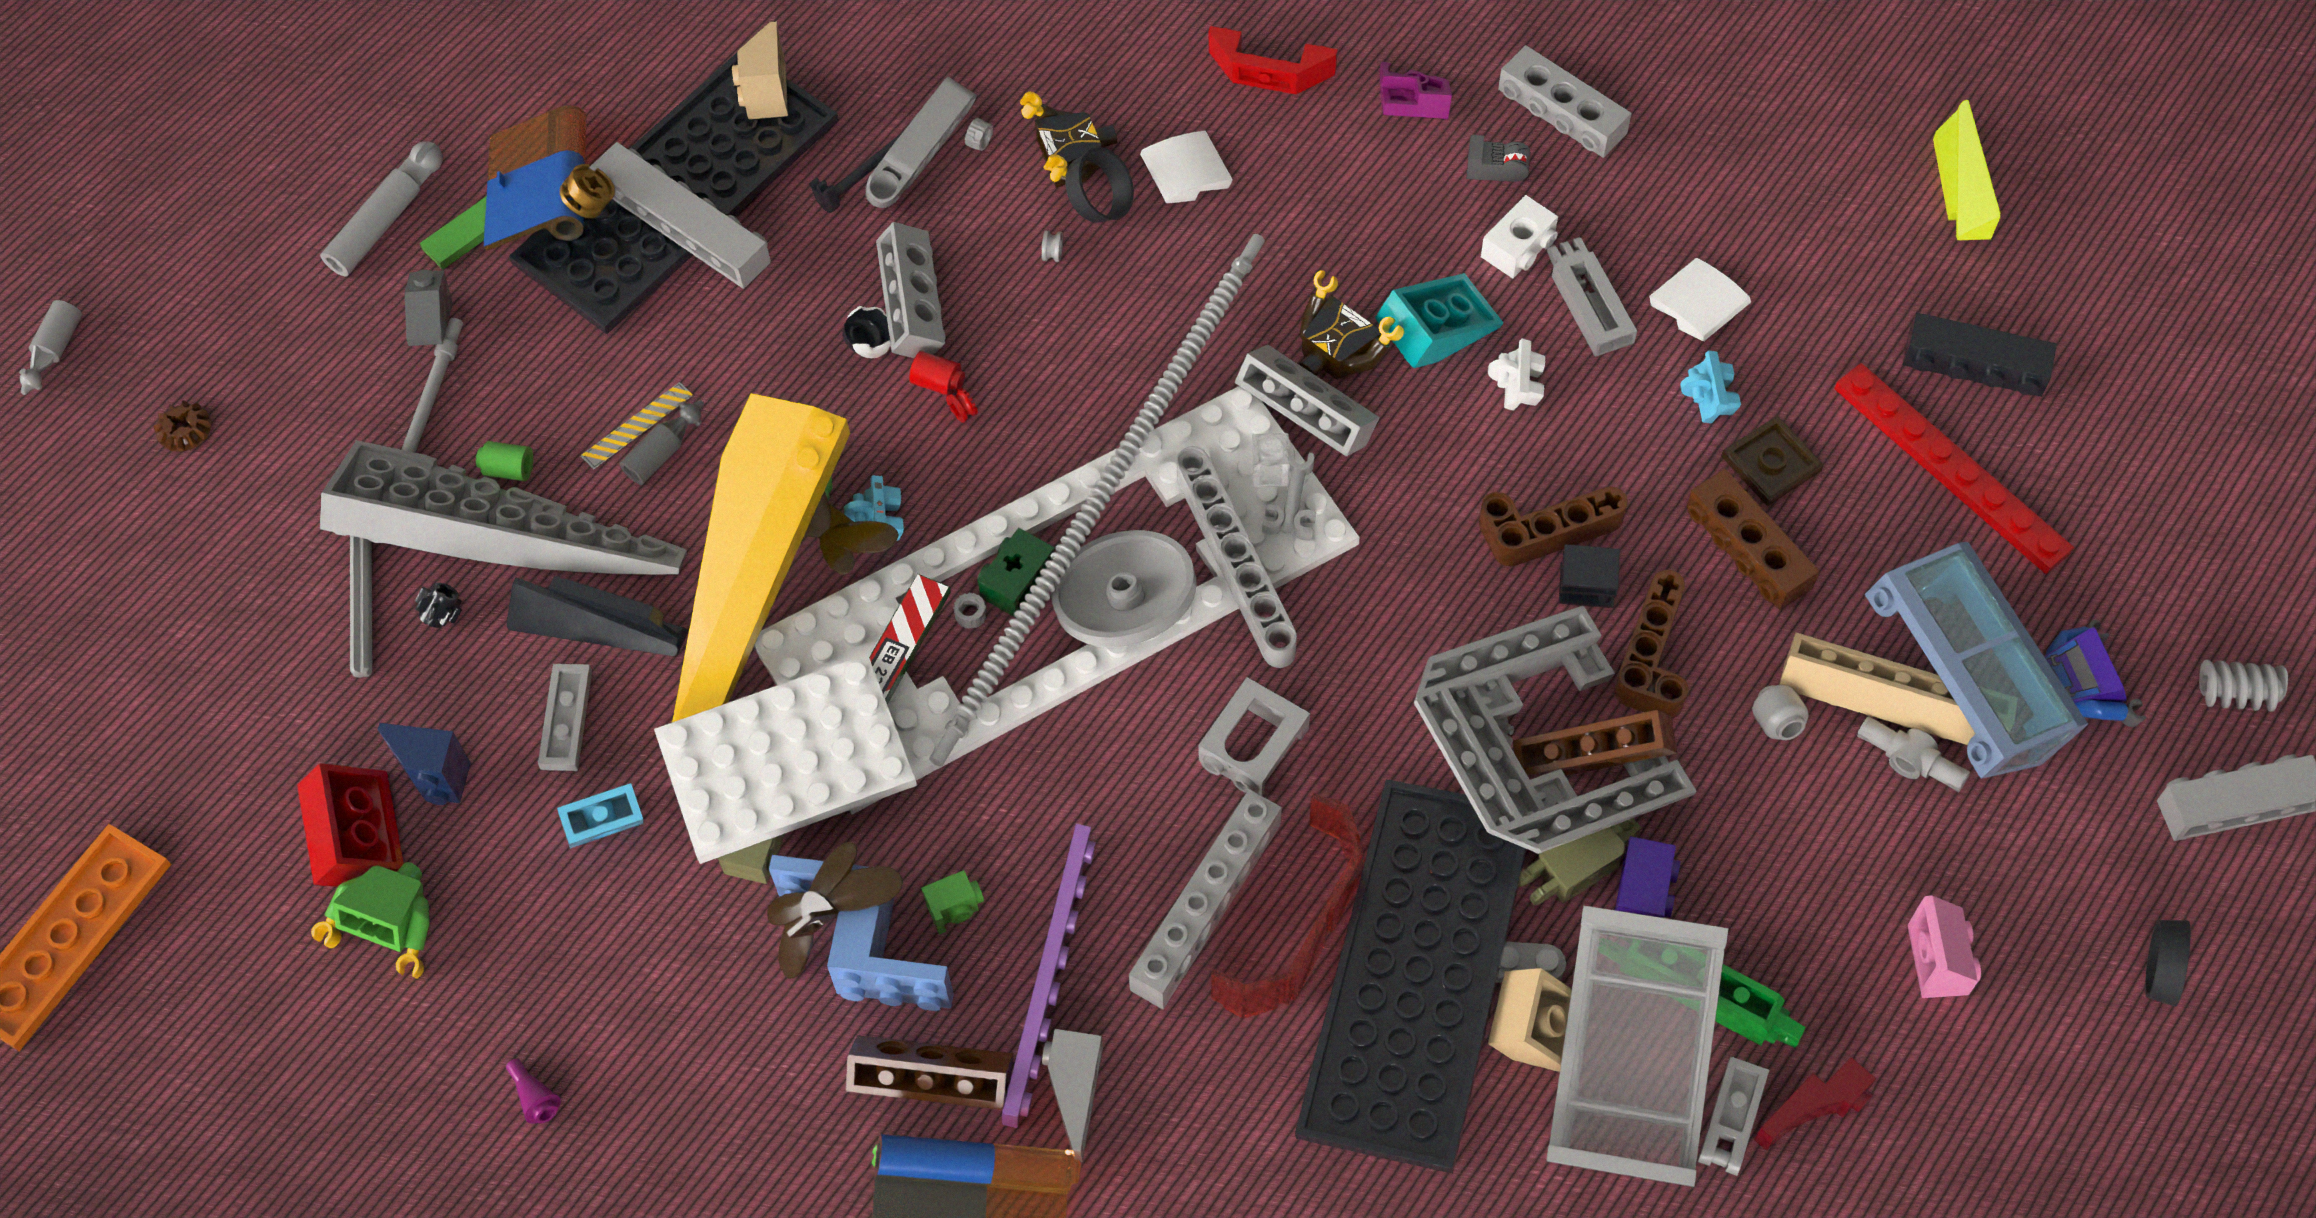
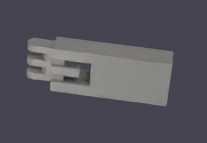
[1547,237,1637,357]

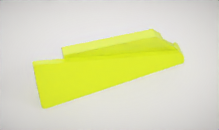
[1933,100,2000,240]

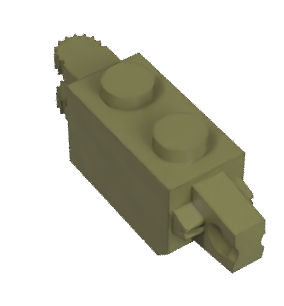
[1519,818,1641,906]

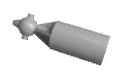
[19,300,82,395]

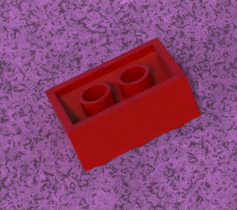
[297,763,404,887]

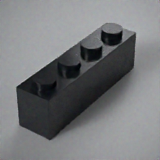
[1902,312,2057,397]

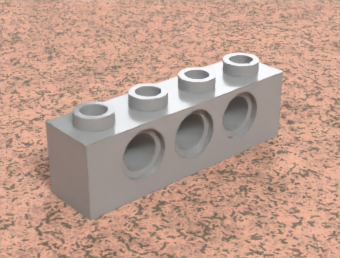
[1498,45,1631,158]
[876,222,945,358]
[1235,345,1380,456]

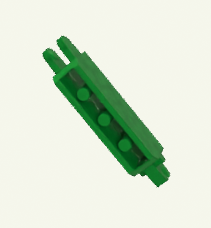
[1598,936,1806,1048]

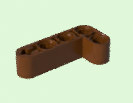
[1479,486,1628,567]
[1614,570,1689,718]

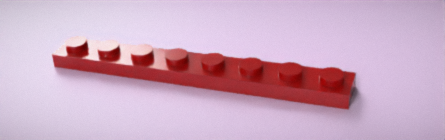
[1834,363,2074,575]

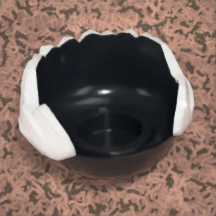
[842,306,891,358]

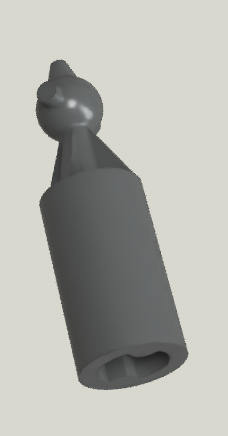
[619,400,704,485]

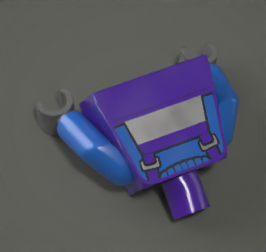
[2044,620,2146,727]

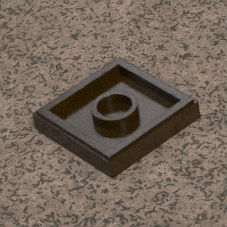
[1721,416,1824,506]

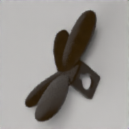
[804,491,899,574]
[767,842,903,979]

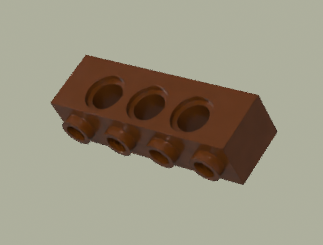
[1686,469,1820,610]
[1513,710,1677,780]
[846,1035,1013,1110]

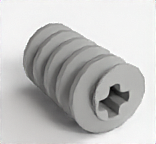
[2199,660,2288,712]

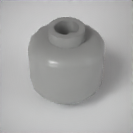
[1752,685,1809,740]

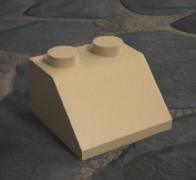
[732,21,788,119]
[1488,968,1572,1072]

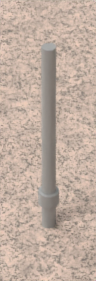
[401,318,463,453]

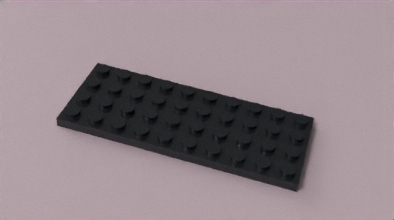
[509,53,839,334]
[1295,779,1527,1174]

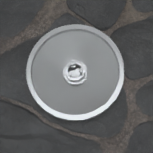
[1051,530,1197,647]

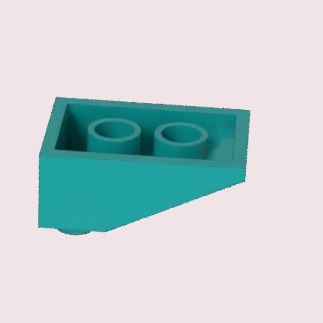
[1375,273,1503,369]

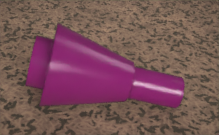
[506,1059,561,1124]

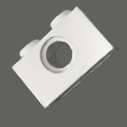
[1481,195,1558,279]

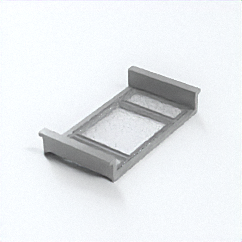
[1546,906,1728,1187]

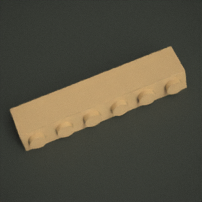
[1779,633,2017,745]

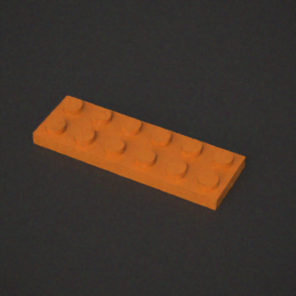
[0,824,172,1051]

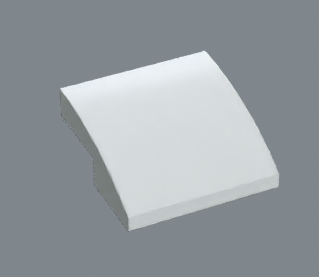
[1140,131,1233,203]
[1649,258,1751,341]

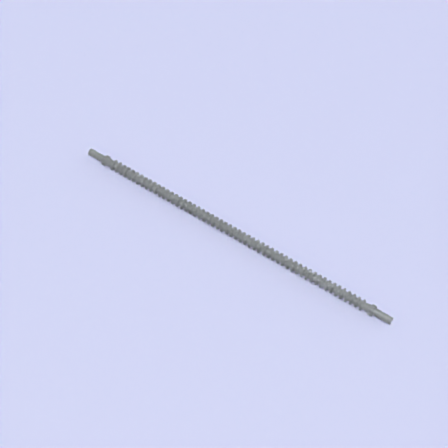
[929,234,1265,767]

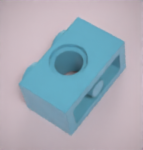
[557,783,643,849]

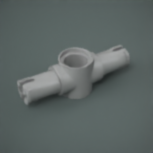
[1857,716,1970,792]

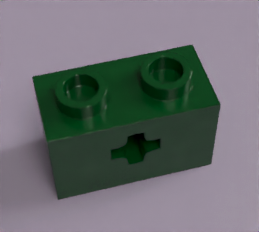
[977,527,1055,618]

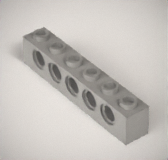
[1129,789,1282,1009]

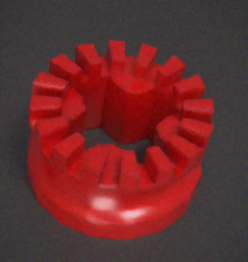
[946,388,978,423]

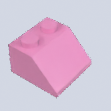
[1908,896,1981,998]

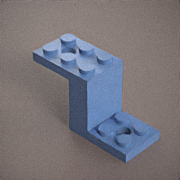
[769,855,954,1011]

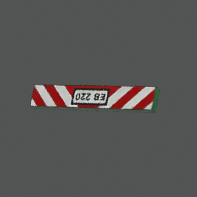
[869,573,951,704]

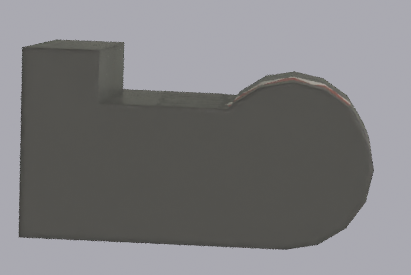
[1466,135,1531,182]

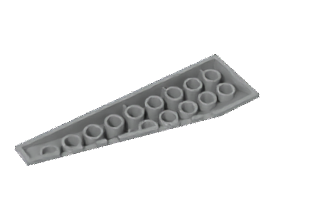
[320,440,687,574]

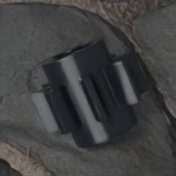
[415,583,462,628]

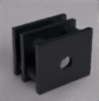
[1559,544,1620,608]

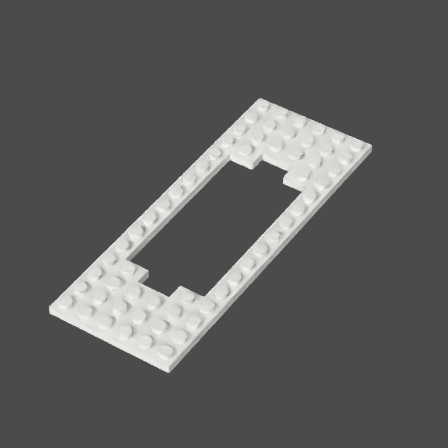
[754,386,1360,814]

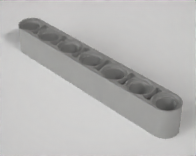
[1177,446,1297,668]

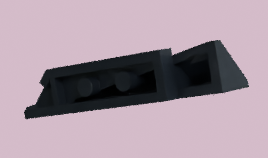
[507,576,688,656]

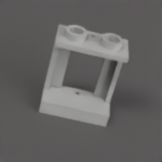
[1198,677,1310,797]

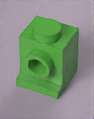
[921,870,984,935]

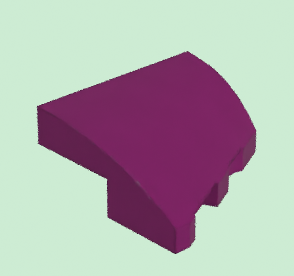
[1380,62,1452,119]

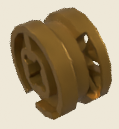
[560,164,615,218]

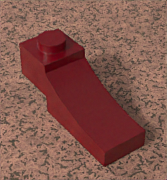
[1754,1057,1876,1151]

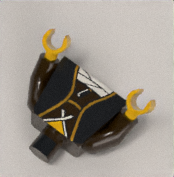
[1020,92,1118,188]
[1299,270,1404,379]

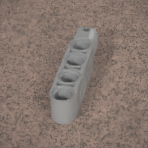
[865,77,977,208]

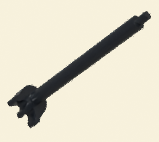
[809,131,904,213]

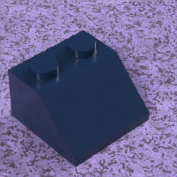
[378,723,471,805]

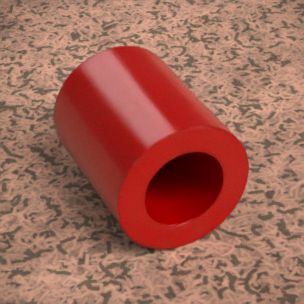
[909,351,965,396]

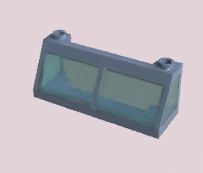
[1865,542,2088,779]

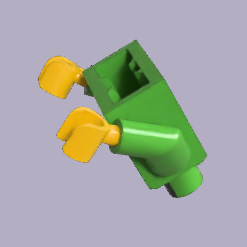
[311,862,430,979]

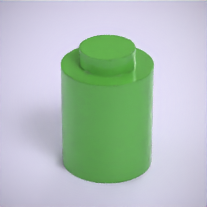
[476,441,533,481]

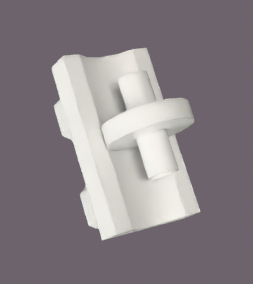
[1488,338,1545,411]

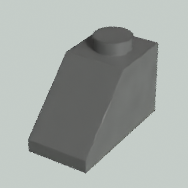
[405,270,453,346]

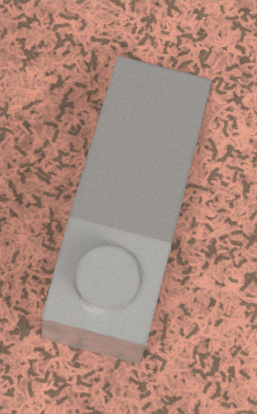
[1042,1029,1103,1162]

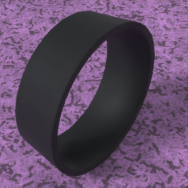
[1066,147,1134,223]
[2145,920,2191,1007]

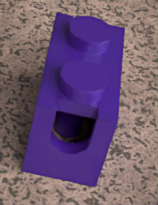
[1615,836,1680,918]

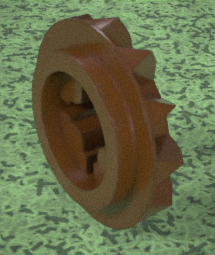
[153,400,212,452]

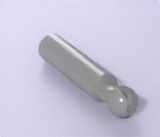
[320,141,443,277]

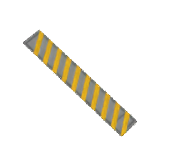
[581,382,692,469]

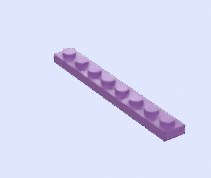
[1002,824,1096,1128]

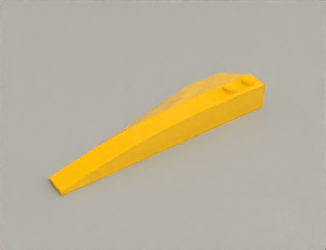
[672,393,850,722]

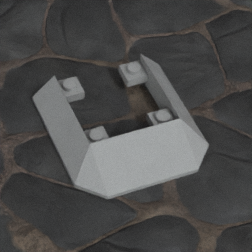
[1414,606,1697,854]

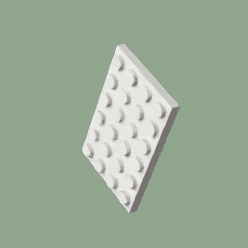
[654,654,917,864]

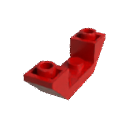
[1208,26,1338,95]

